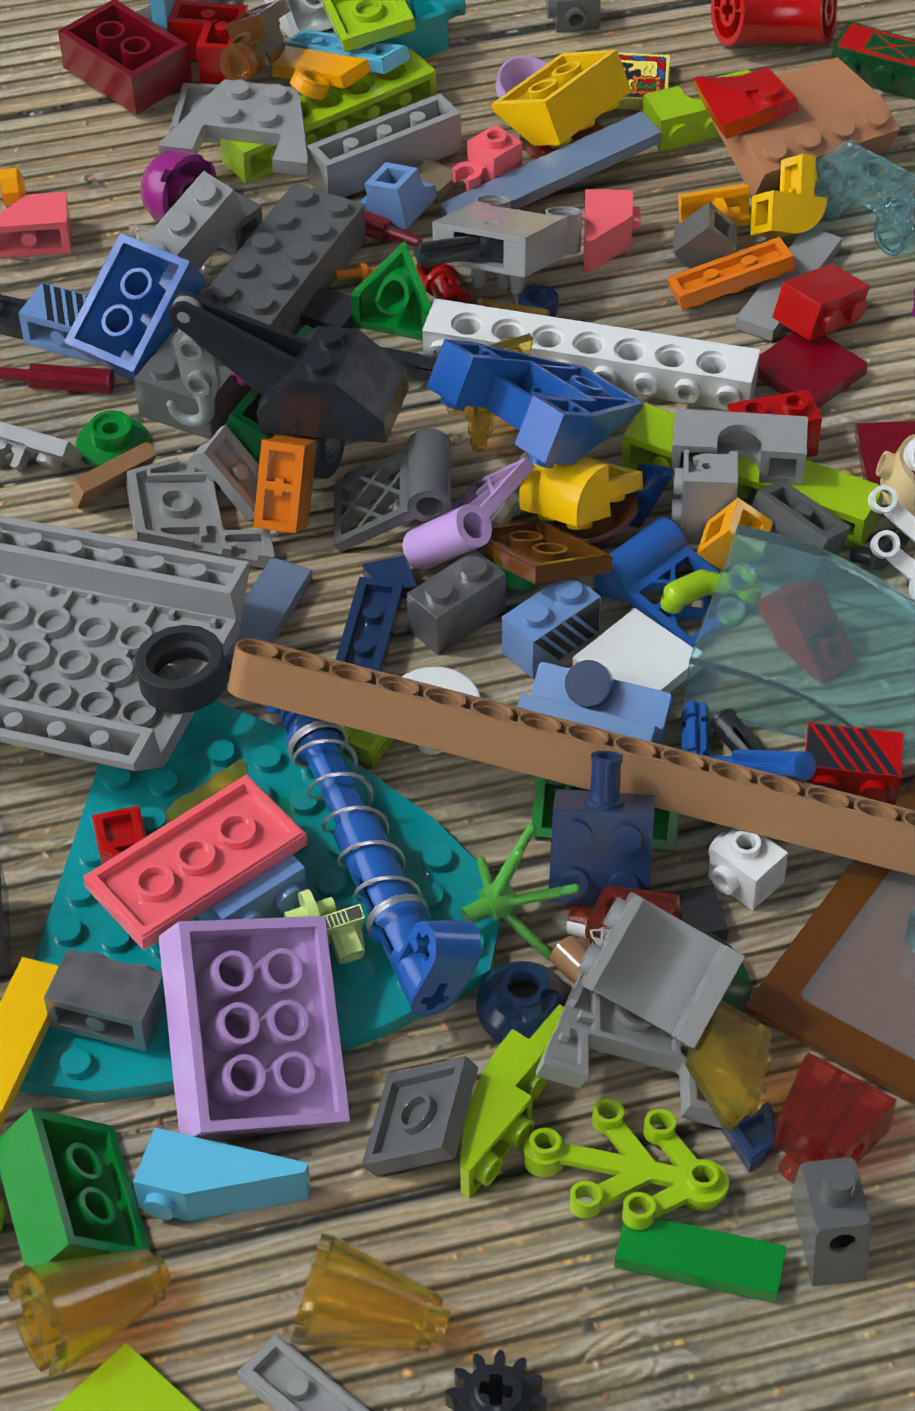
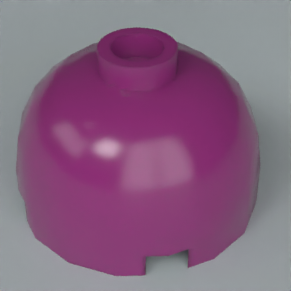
[140,149,217,222]

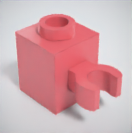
[452,125,522,191]

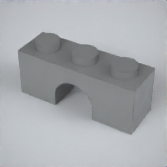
[670,408,808,485]

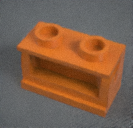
[253,434,318,534]

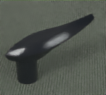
[849,529,910,571]

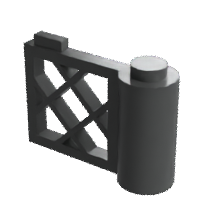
[333,428,451,553]

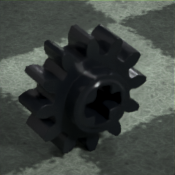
[446,1350,547,1411]

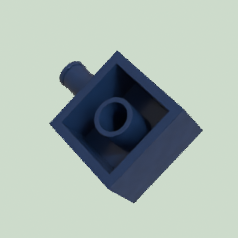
[548,751,655,907]

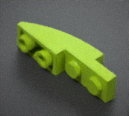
[460,1004,564,1199]

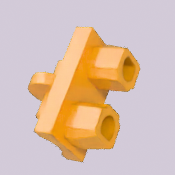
[678,183,751,227]

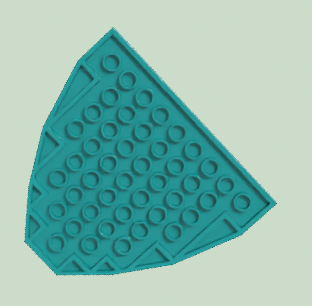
[19,700,503,1103]

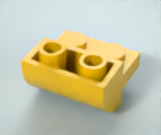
[519,456,643,530]

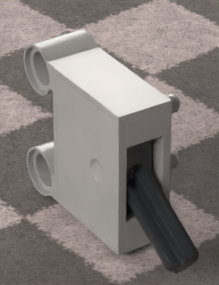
[414,195,582,295]

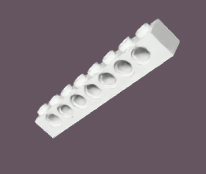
[422,298,760,410]

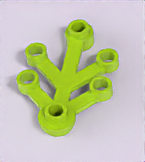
[523,1098,729,1230]

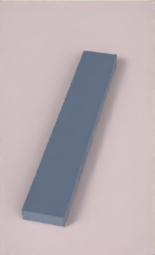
[439,111,662,216]

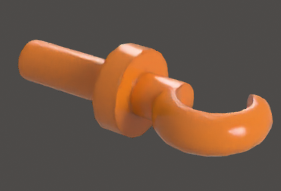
[334,263,376,283]

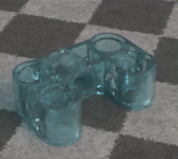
[814,140,915,256]

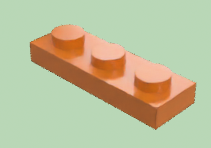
[666,237,796,310]

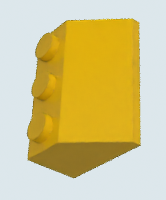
[491,50,631,149]

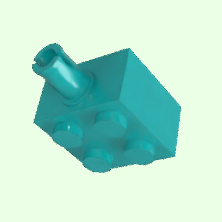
[381,0,467,59]

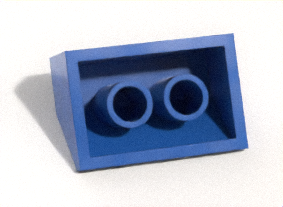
[64,233,206,382]

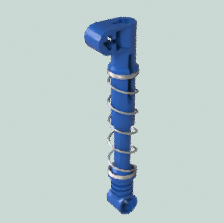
[264,705,481,1017]

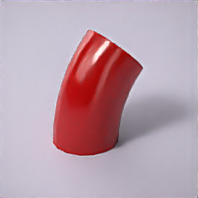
[711,0,838,46]

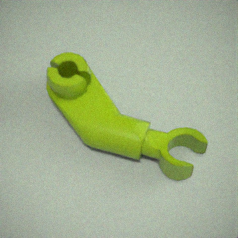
[660,569,762,614]

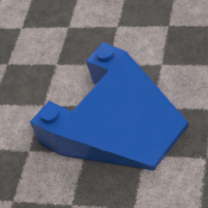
[427,339,644,468]

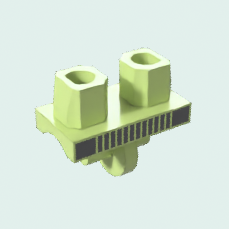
[284,889,365,964]

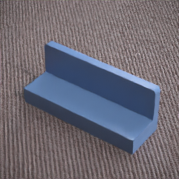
[517,662,673,744]

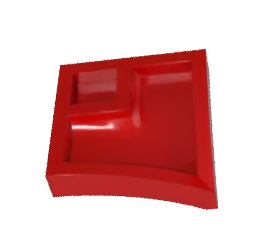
[693,67,799,139]

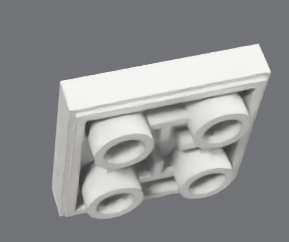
[573,608,704,693]

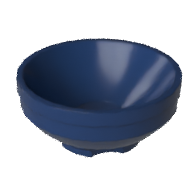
[476,961,568,1042]

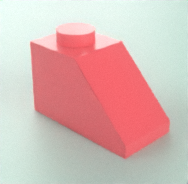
[583,189,641,272]
[0,192,71,258]

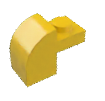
[750,154,828,238]

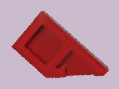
[91,806,146,864]

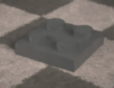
[362,1056,479,1176]

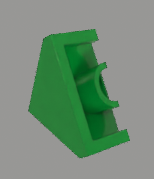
[351,241,432,341]

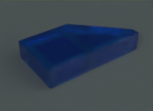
[628,464,674,528]

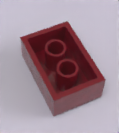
[58,0,192,115]

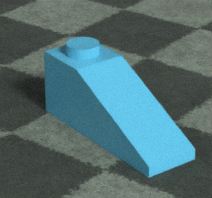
[133,1128,311,1221]

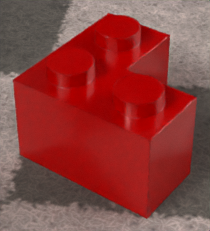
[168,0,248,85]

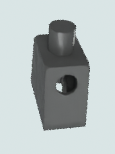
[791,1157,871,1286]

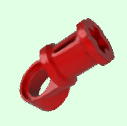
[416,264,472,304]

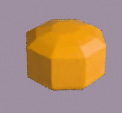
[0,168,26,207]

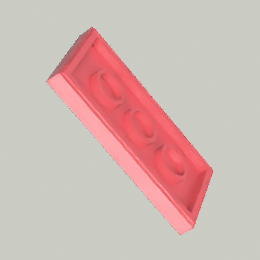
[83,774,307,950]

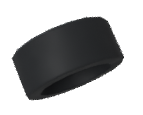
[135,625,229,714]

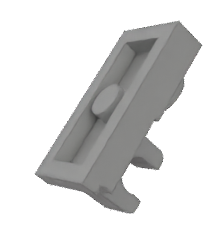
[0,421,83,472]
[191,425,259,521]

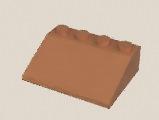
[703,57,900,196]

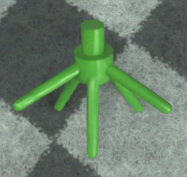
[461,824,580,960]

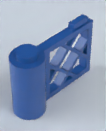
[593,517,751,650]

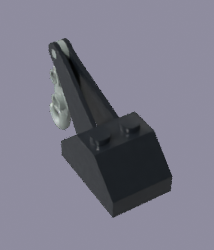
[166,292,409,443]

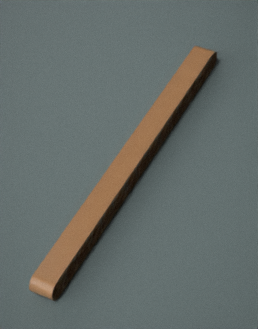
[227,639,915,875]

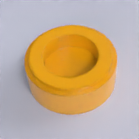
[290,67,330,100]

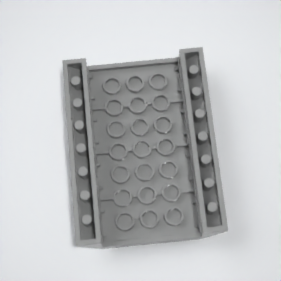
[0,515,250,771]

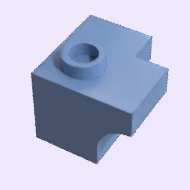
[359,162,437,230]

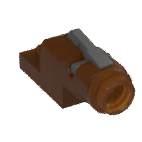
[220,0,290,82]

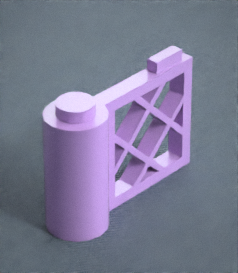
[402,457,535,571]

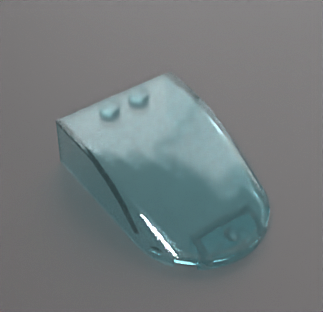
[684,524,915,759]

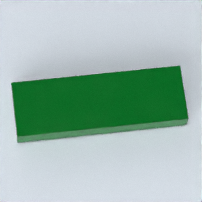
[614,1213,787,1303]

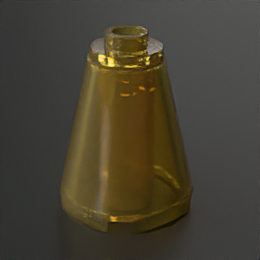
[290,1233,450,1352]
[8,1249,171,1377]

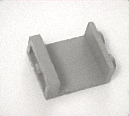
[577,892,745,1049]

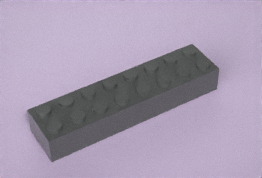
[134,183,366,440]

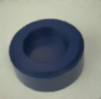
[518,285,559,317]
[565,660,614,709]

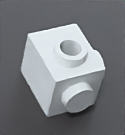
[708,828,788,911]

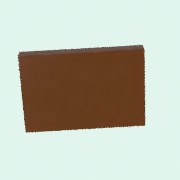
[476,519,613,585]

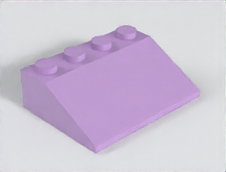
[158,916,350,1141]

